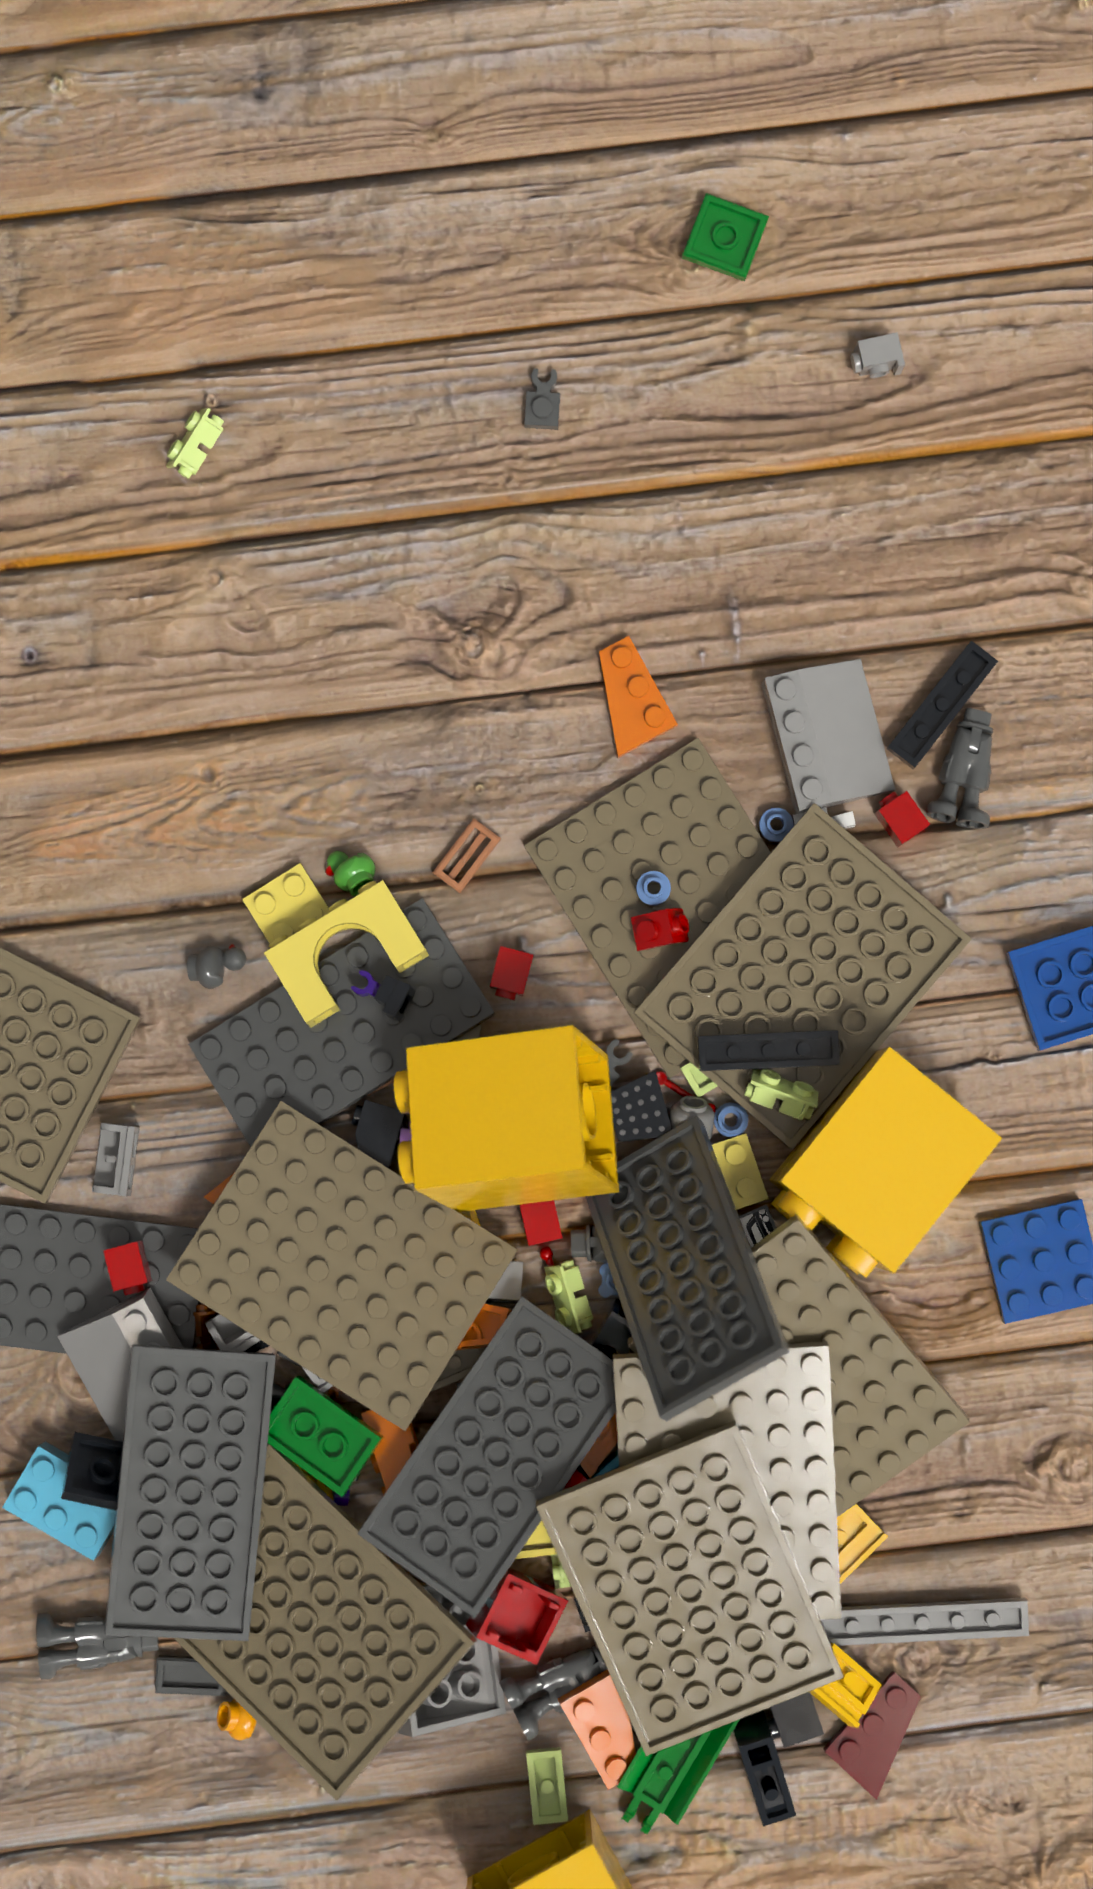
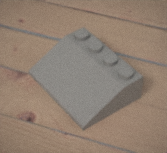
[761,659,895,814]
[57,1288,183,1442]
[397,1581,506,1737]

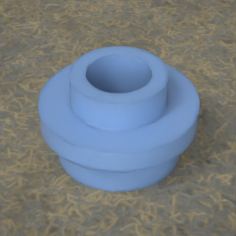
[759,808,794,842]
[636,871,671,906]
[714,1102,748,1137]

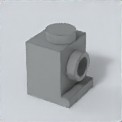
[850,332,905,378]

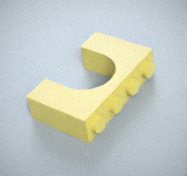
[264,880,429,1028]

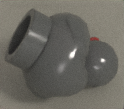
[187,944,246,989]

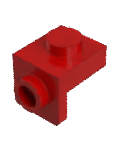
[631,908,689,951]

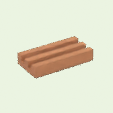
[433,818,501,894]

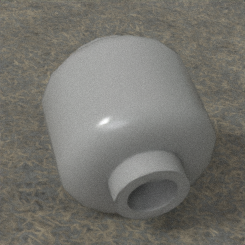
[669,1096,715,1139]

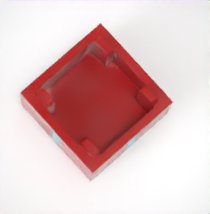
[466,1567,568,1665]

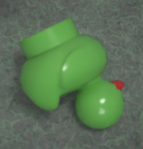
[325,851,375,897]

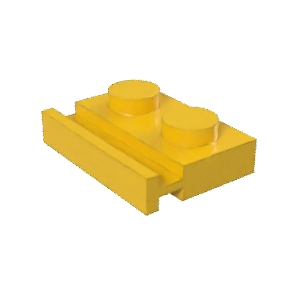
[837,1504,888,1584]
[809,1643,882,1728]

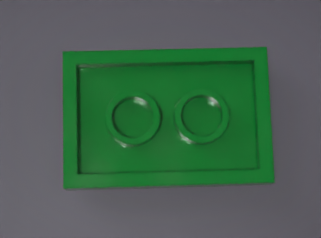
[267,1376,384,1497]

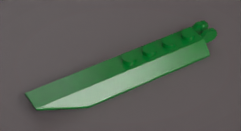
[617,1719,740,1835]

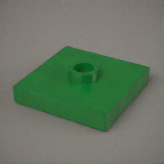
[682,193,769,282]

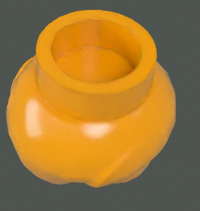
[217,1699,257,1741]

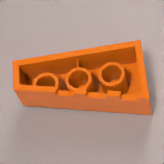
[361,1408,419,1496]

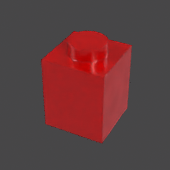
[875,791,930,847]
[490,946,534,1001]
[520,1200,562,1246]
[103,1240,152,1296]

